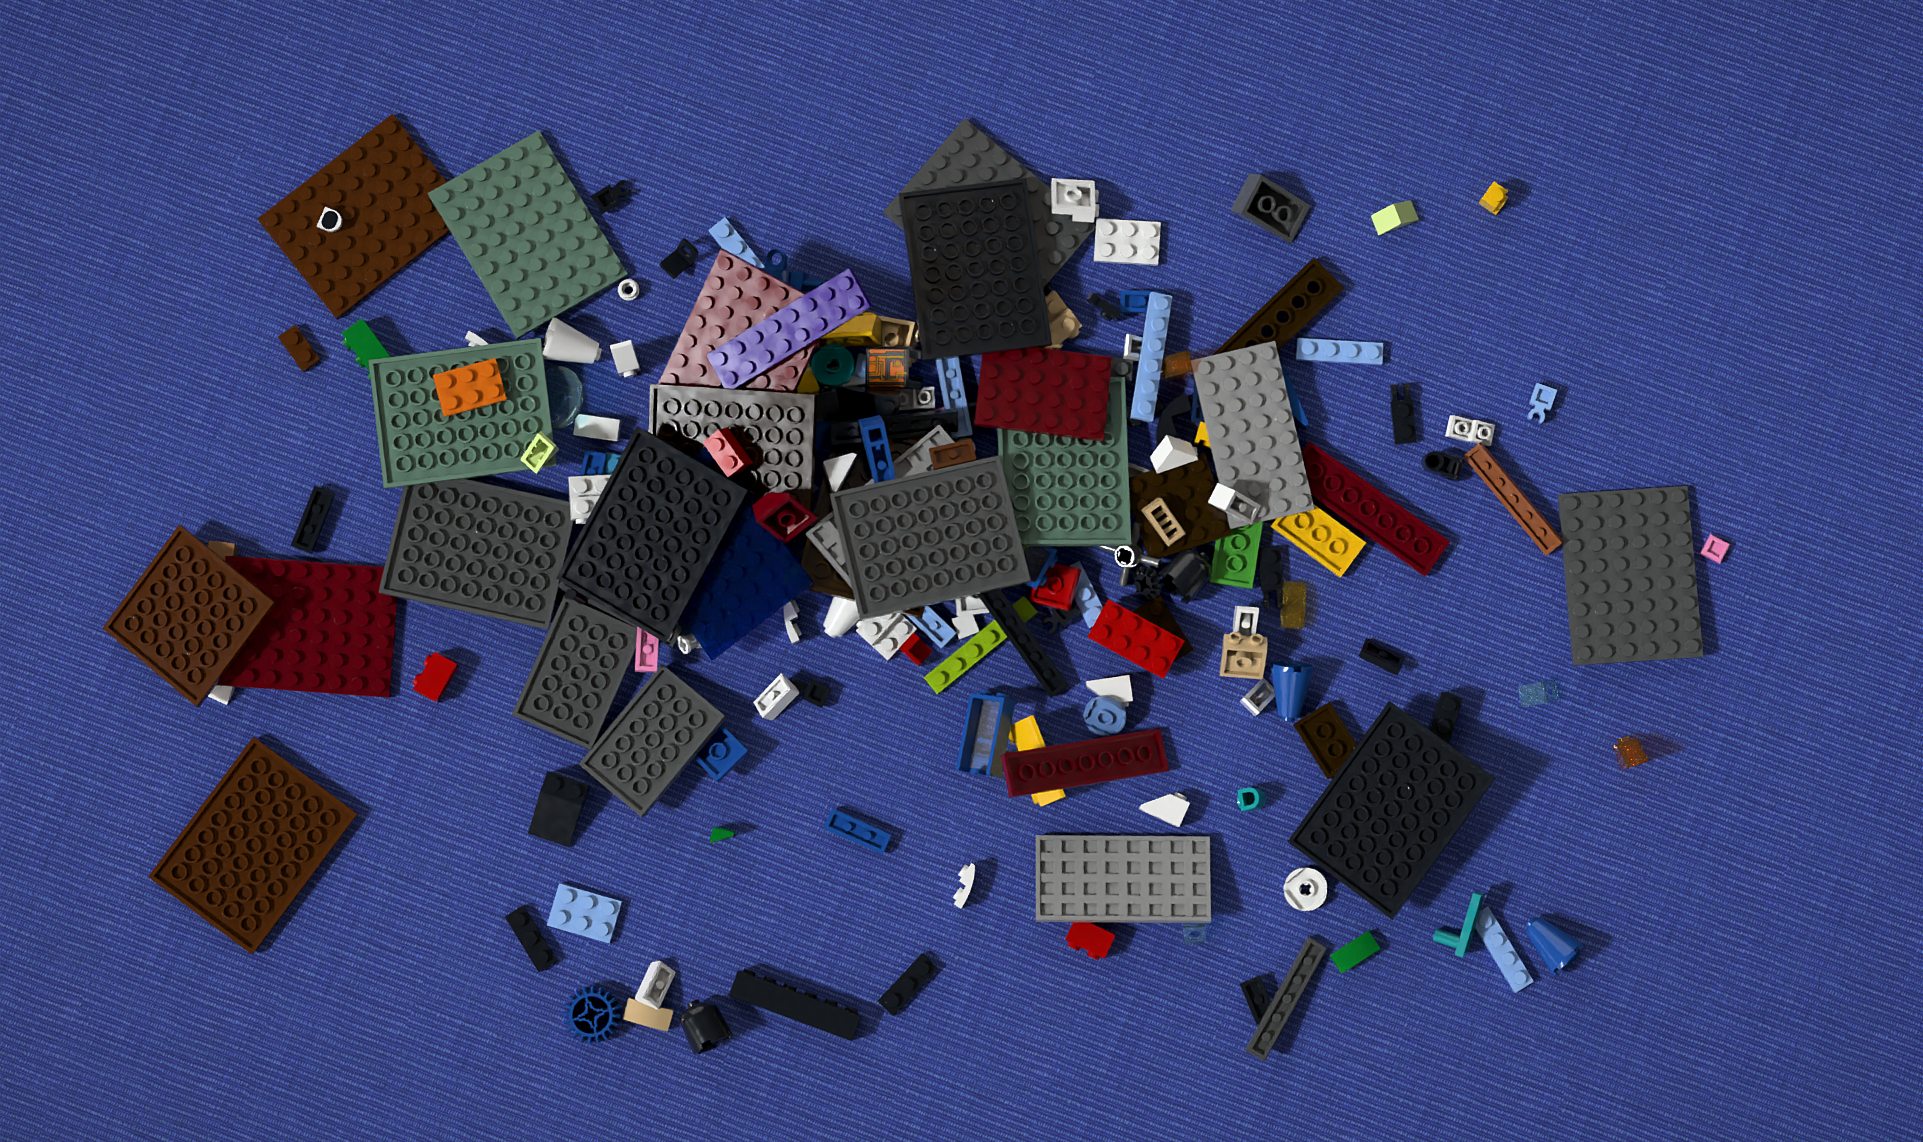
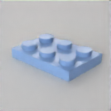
[547,883,622,943]

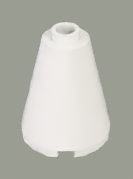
[542,317,602,364]
[823,597,859,638]

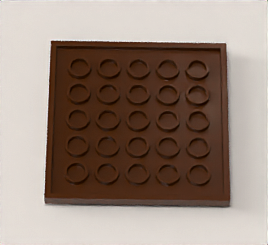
[103,525,277,707]

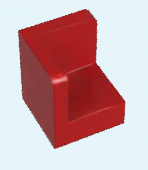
[899,632,932,667]

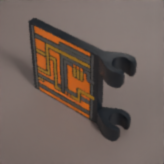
[865,345,924,390]

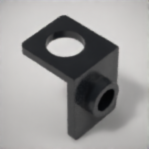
[659,238,699,279]

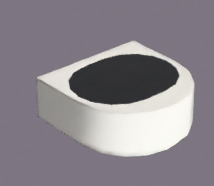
[317,207,343,232]

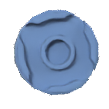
[1083,696,1127,736]

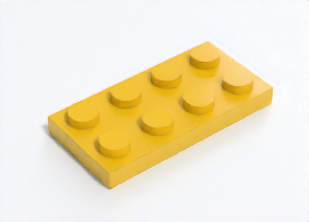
[1271,504,1366,578]

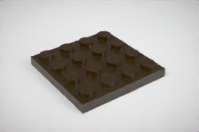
[1129,453,1232,559]

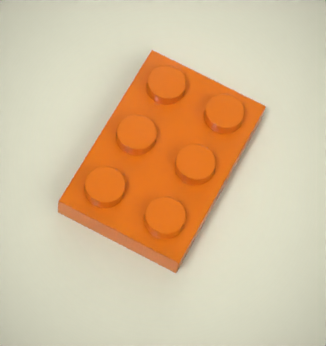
[433,358,508,417]

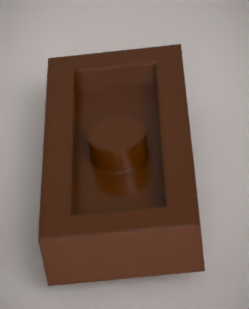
[278,325,321,372]
[929,439,976,470]

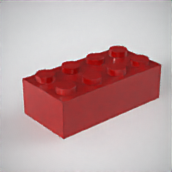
[1087,599,1185,679]

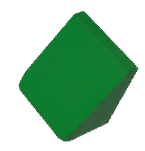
[709,827,735,844]

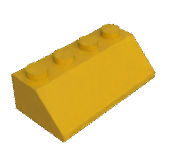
[1009,715,1066,807]

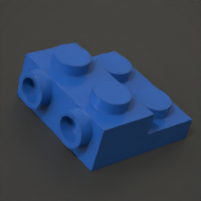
[694,724,750,783]

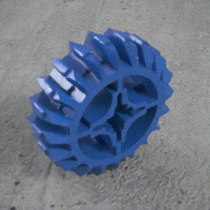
[562,985,622,1044]

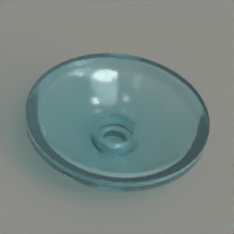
[545,366,584,430]

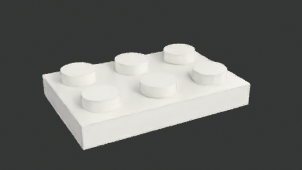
[1094,218,1161,266]

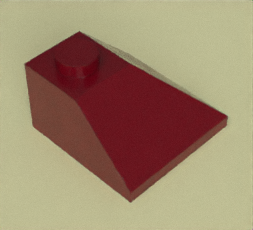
[752,492,818,544]

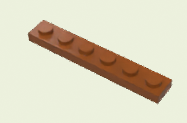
[1463,442,1564,556]

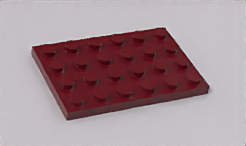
[974,348,1112,442]

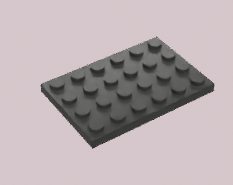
[512,596,637,750]
[579,664,727,818]

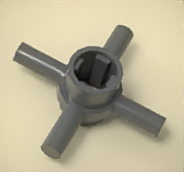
[1099,522,1161,586]

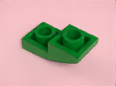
[1330,931,1381,974]

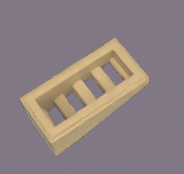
[1142,498,1186,546]

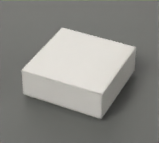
[952,614,979,640]

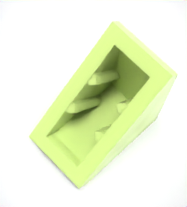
[1371,200,1419,236]
[520,431,559,474]

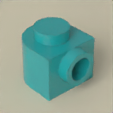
[1237,787,1266,812]

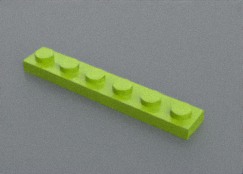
[923,596,1038,694]

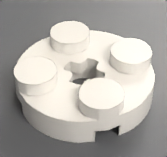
[1283,868,1327,911]

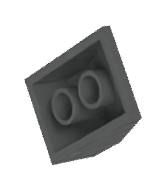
[1230,173,1311,243]

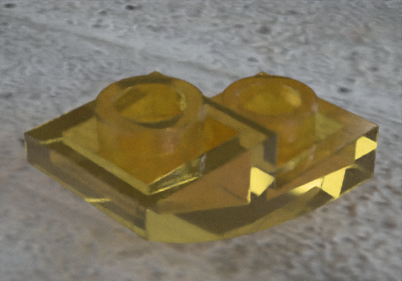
[1281,581,1306,630]

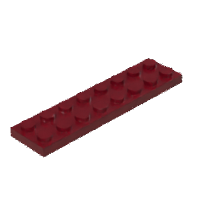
[1301,441,1450,577]
[1000,729,1169,798]

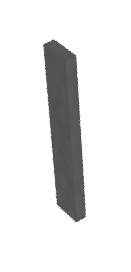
[1245,937,1327,1061]

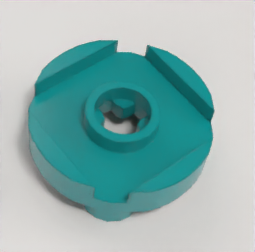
[811,344,855,387]

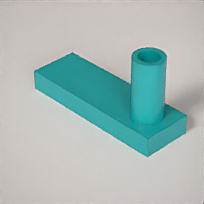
[1433,890,1485,957]

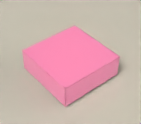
[1700,534,1730,564]

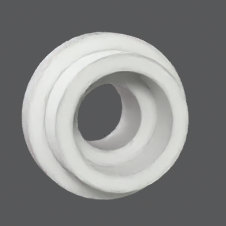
[618,279,640,301]

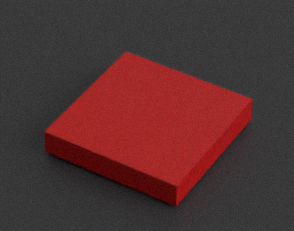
[1028,560,1082,611]

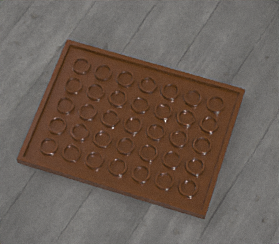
[257,114,450,319]
[148,737,358,955]

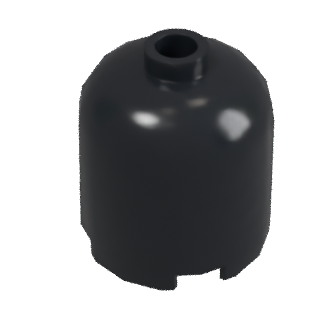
[1158,549,1212,604]
[680,999,733,1055]

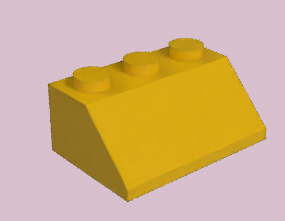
[817,312,882,349]

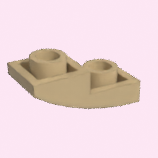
[623,998,673,1032]

